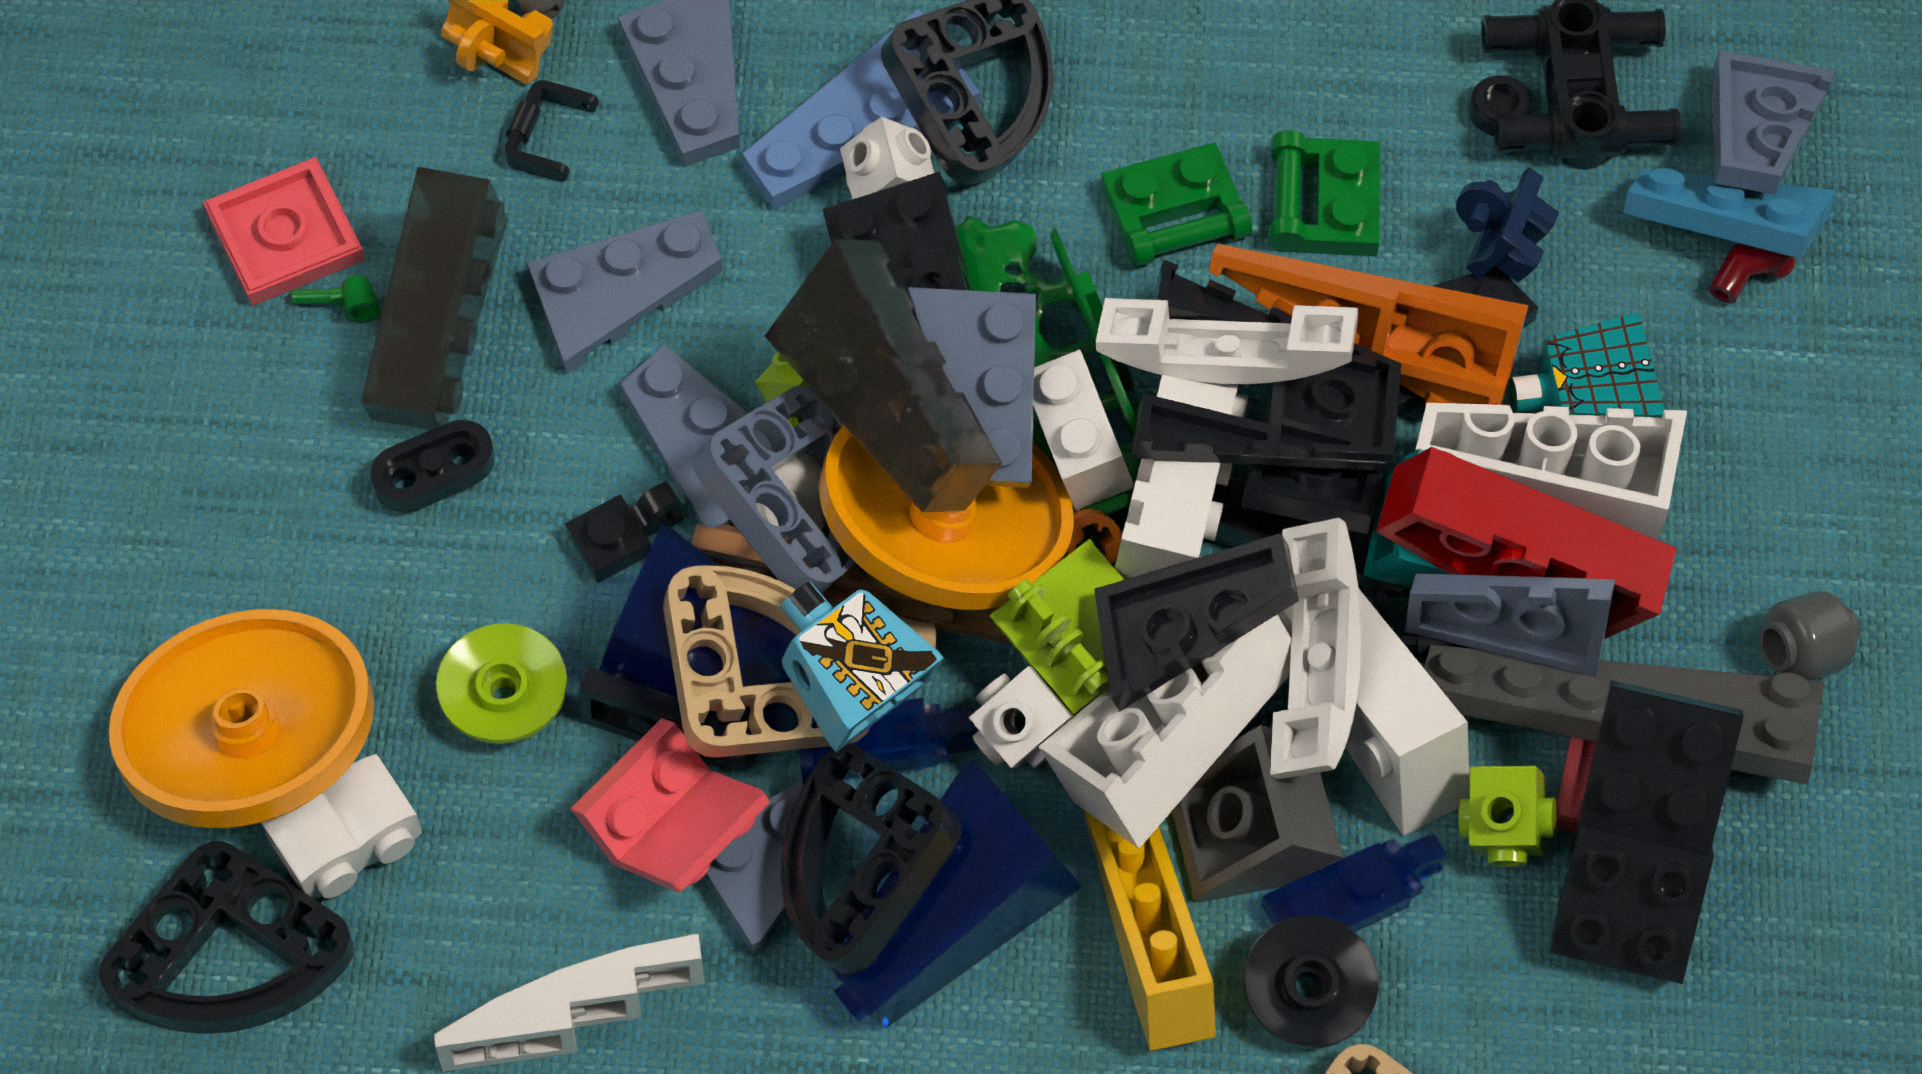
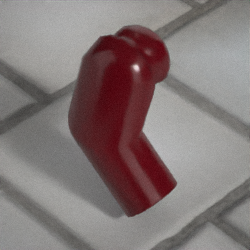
[1708,243,1796,304]

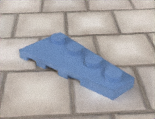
[742,8,981,210]

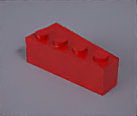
[1376,447,1677,639]

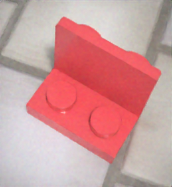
[570,718,770,892]

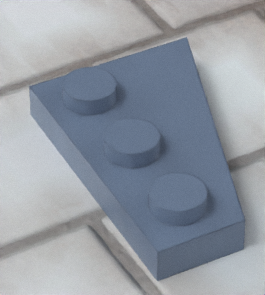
[617,0,740,167]
[620,344,776,528]
[1405,573,1615,677]

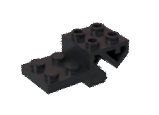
[823,172,975,408]
[1550,680,1744,984]

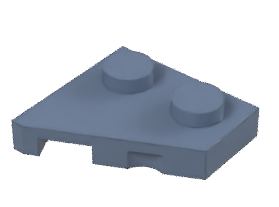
[703,781,836,955]

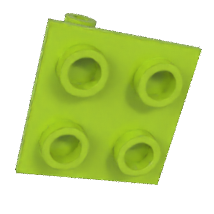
[989,539,1124,716]

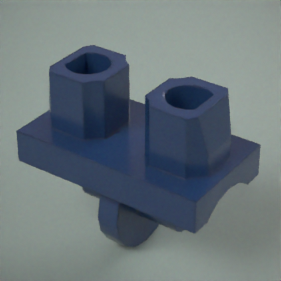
[1456,167,1559,283]

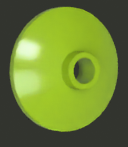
[436,623,567,744]

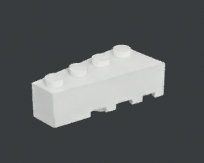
[1115,375,1248,580]
[1416,403,1687,540]
[1277,588,1470,836]
[1038,615,1291,848]

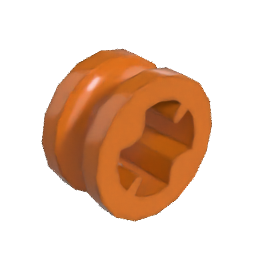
[1066,508,1122,564]

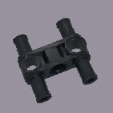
[1481,0,1681,170]

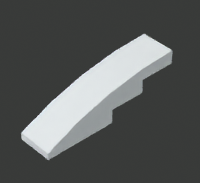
[434,934,705,1072]

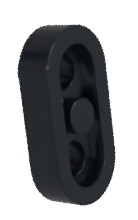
[370,420,495,512]

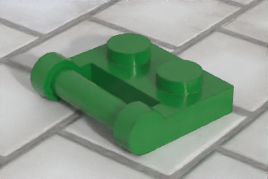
[1269,130,1380,257]
[1101,142,1252,267]

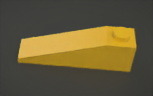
[1084,810,1216,1051]

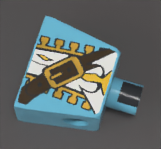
[780,581,944,752]

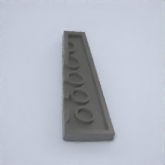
[1424,645,1824,785]

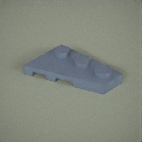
[1713,50,1836,194]
[527,210,722,374]
[906,287,1036,488]

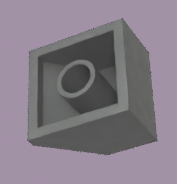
[1172,725,1343,902]

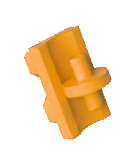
[441,0,553,85]

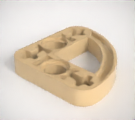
[663,565,870,757]

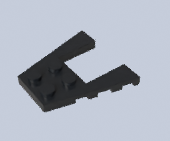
[1131,260,1402,471]

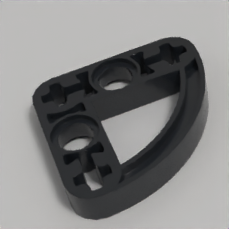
[881,0,1053,185]
[781,743,962,975]
[99,841,354,1034]

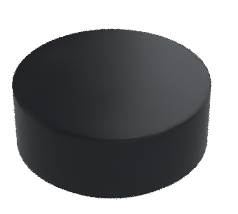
[1469,75,1531,136]

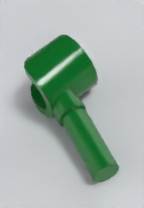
[292,275,380,323]

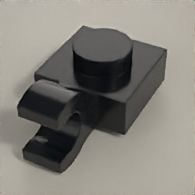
[565,482,683,583]

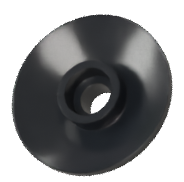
[1243,915,1379,1048]

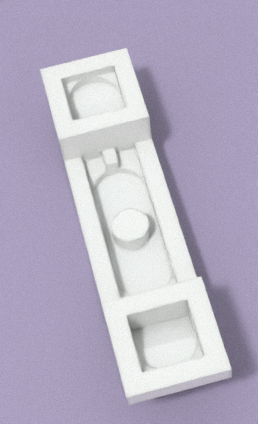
[1096,298,1358,384]
[1270,518,1361,779]

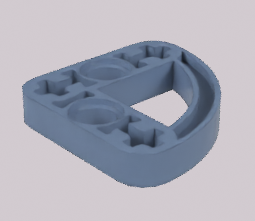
[693,386,854,594]

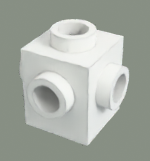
[840,116,934,199]
[969,666,1078,769]

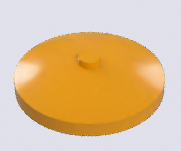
[819,397,1074,610]
[109,609,374,828]

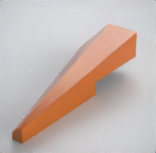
[1208,244,1529,405]

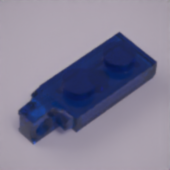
[794,697,979,784]
[1261,833,1447,932]

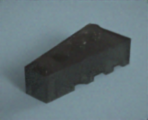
[361,167,508,430]
[764,239,1002,513]

